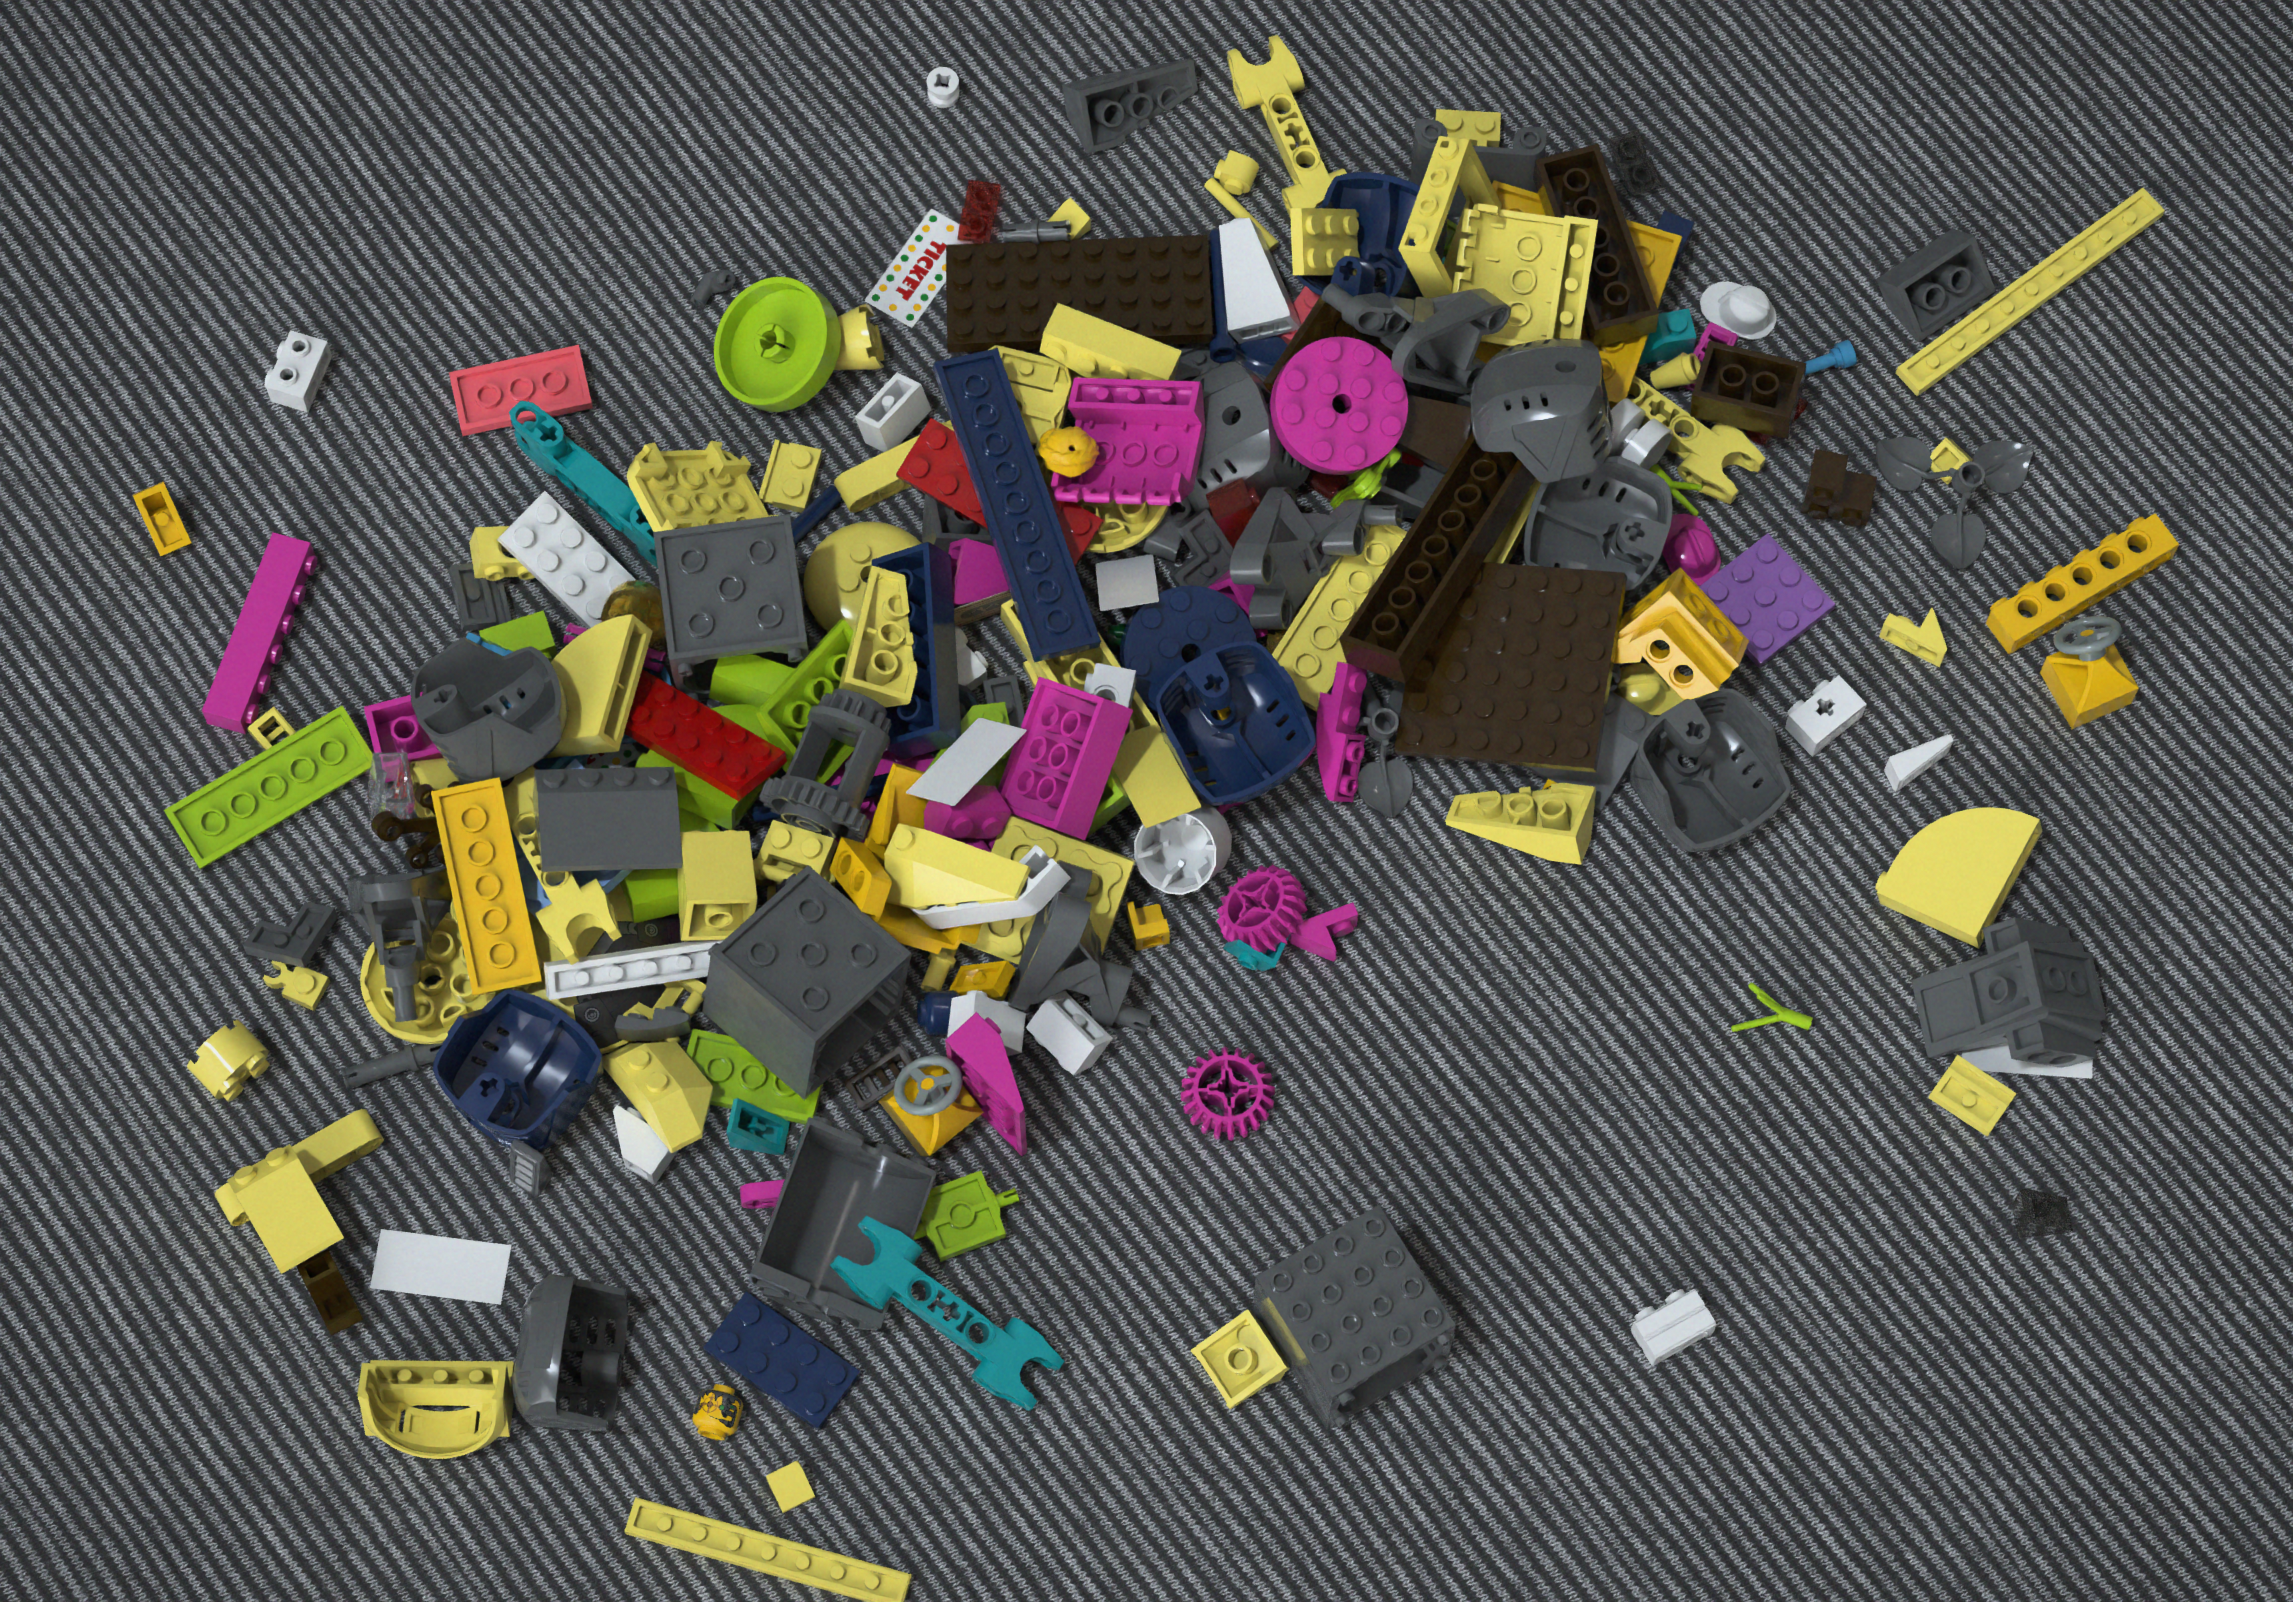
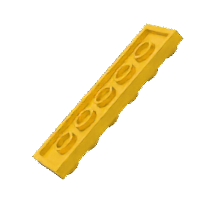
[431,777,542,997]

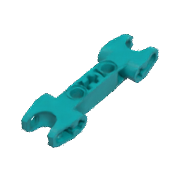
[509,401,658,568]
[829,1215,1065,1411]

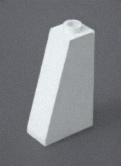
[1219,218,1301,344]

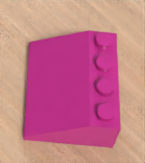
[997,677,1133,840]
[945,1012,1027,1156]

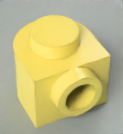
[1214,150,1259,195]

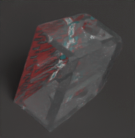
[367,753,415,830]

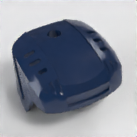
[1297,172,1447,300]
[1156,641,1316,806]
[433,989,603,1152]

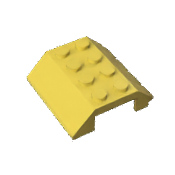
[1452,203,1598,347]

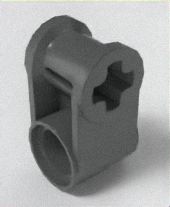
[1143,497,1191,562]

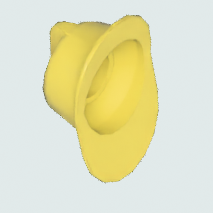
[1612,663,1684,715]

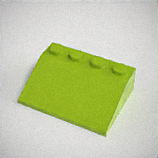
[756,619,855,784]

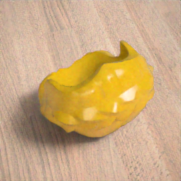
[1038,426,1100,477]

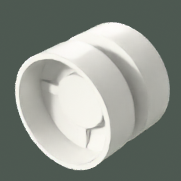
[1594,398,1673,470]

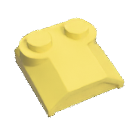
[1191,1309,1290,1409]

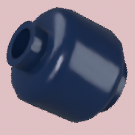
[917,990,960,1035]

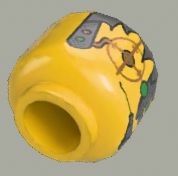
[692,1384,743,1440]

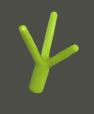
[1649,464,1703,516]
[1731,982,1813,1032]

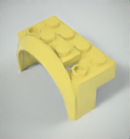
[357,1360,515,1459]

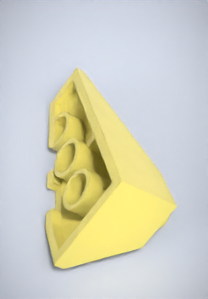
[884,823,1031,910]

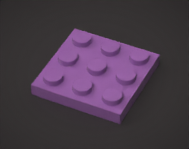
[1699,533,1835,668]

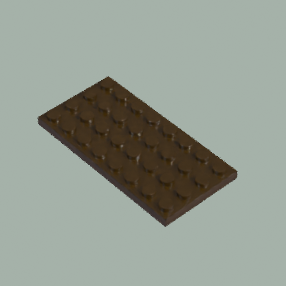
[946,235,1213,353]

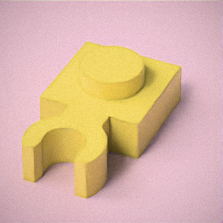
[263,960,330,1011]

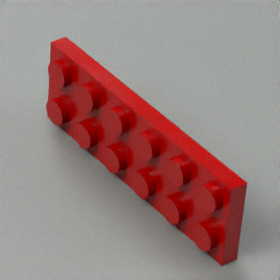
[896,418,1103,568]
[624,669,787,801]

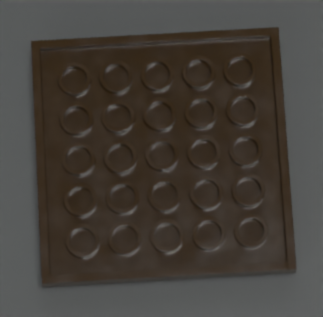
[1394,562,1627,772]

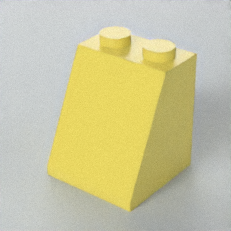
[677,830,757,941]
[227,1144,344,1274]

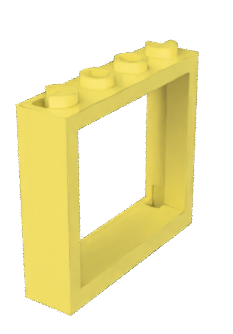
[1398,136,1502,299]

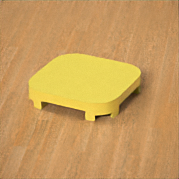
[626,441,778,532]

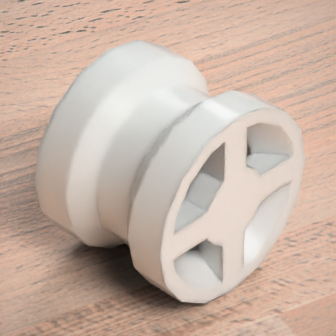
[927,67,959,108]

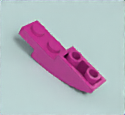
[1316,662,1367,802]

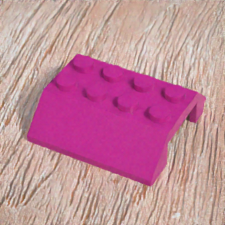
[1051,377,1206,506]

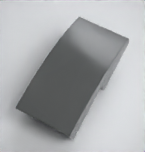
[615,1006,692,1041]

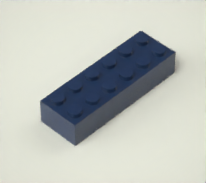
[872,542,961,760]

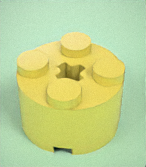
[187,1020,270,1102]

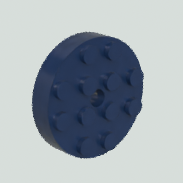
[1120,585,1257,718]

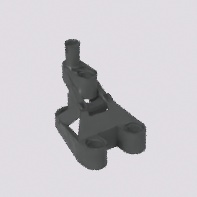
[1322,283,1511,394]
[1230,487,1403,630]
[1008,860,1152,1033]
[347,866,453,1022]

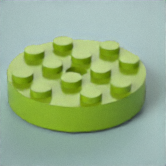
[714,277,841,412]

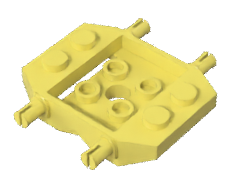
[939,345,1072,475]

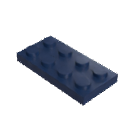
[703,1291,861,1432]

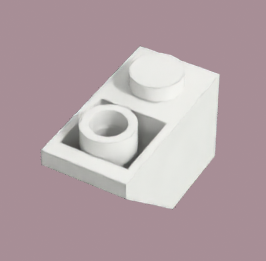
[613,1105,678,1185]

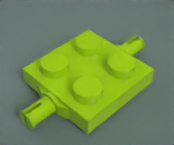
[913,1170,1020,1262]

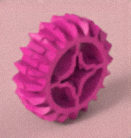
[1217,865,1308,954]
[1181,1046,1275,1141]

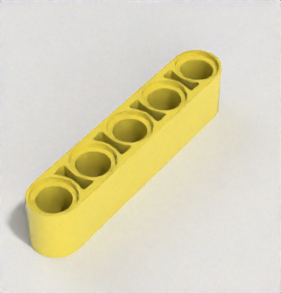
[215,1109,384,1226]

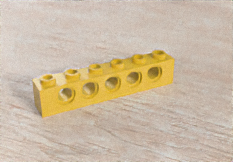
[1986,513,2179,655]

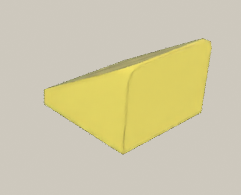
[1047,198,1091,240]
[1930,437,1973,485]
[766,1461,815,1513]

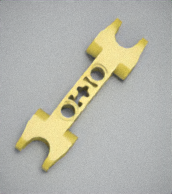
[1227,35,1359,219]
[1611,376,1765,504]
[502,766,622,965]

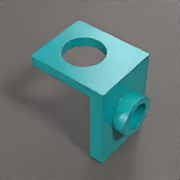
[1223,935,1290,971]

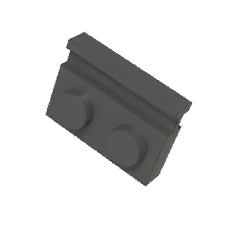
[449,563,512,631]

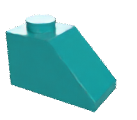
[1639,308,1697,365]

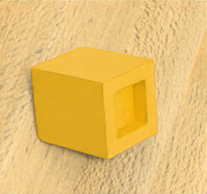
[1126,901,1170,951]

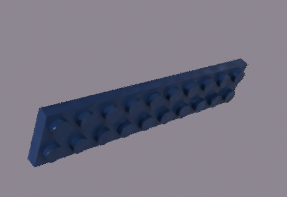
[932,348,1101,662]

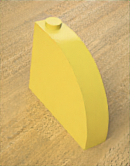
[543,614,653,759]
[1875,807,2042,949]

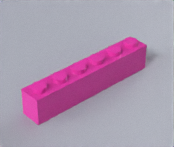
[202,532,317,734]

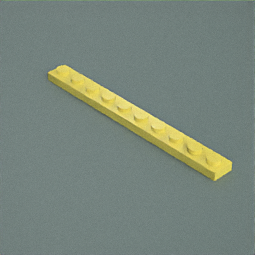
[1896,188,2165,396]

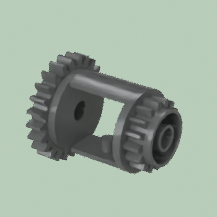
[759,689,892,842]

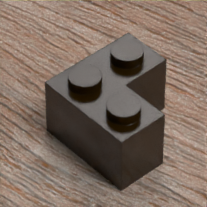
[1800,449,1877,526]

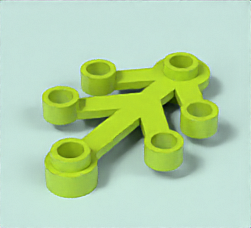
[1329,446,1401,511]

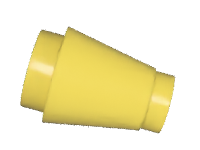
[1650,353,1701,390]

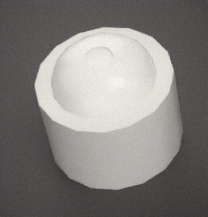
[1134,800,1232,895]

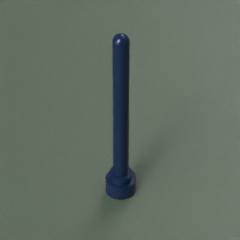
[1209,228,1236,363]

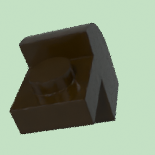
[296,1249,364,1336]

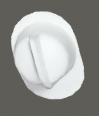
[1700,281,1777,340]

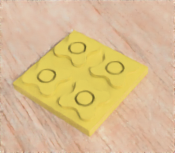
[961,814,1136,973]

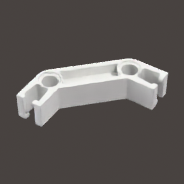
[909,844,1071,929]

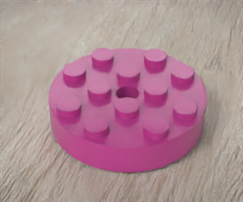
[1270,337,1408,475]

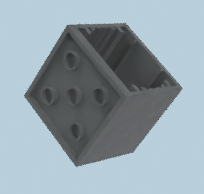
[653,514,809,702]
[701,865,912,1100]
[1253,1205,1456,1430]

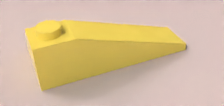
[838,566,917,707]
[1445,783,1596,865]

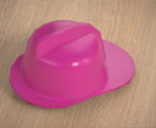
[1662,513,1721,586]

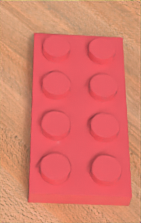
[449,345,593,436]

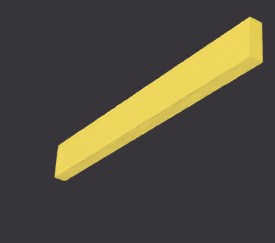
[624,1497,912,1602]

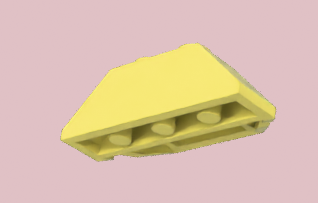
[603,1042,713,1153]

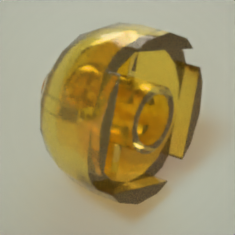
[601,580,666,648]

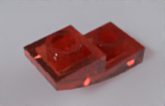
[957,180,1002,244]

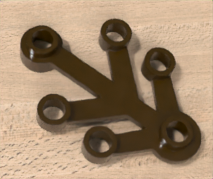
[371,781,462,869]

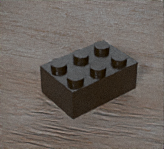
[1690,341,1807,439]

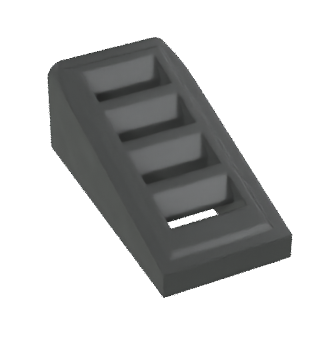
[509,1139,553,1197]

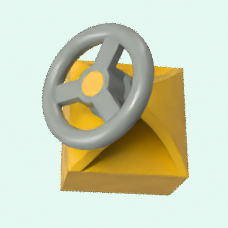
[2040,616,2139,729]
[878,1055,984,1156]

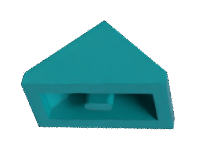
[727,1098,790,1155]

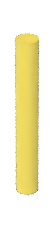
[1204,177,1279,252]

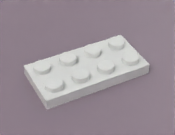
[497,491,642,629]

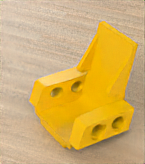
[1614,567,1749,700]
[829,763,982,954]

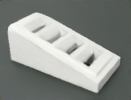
[1884,734,1954,792]

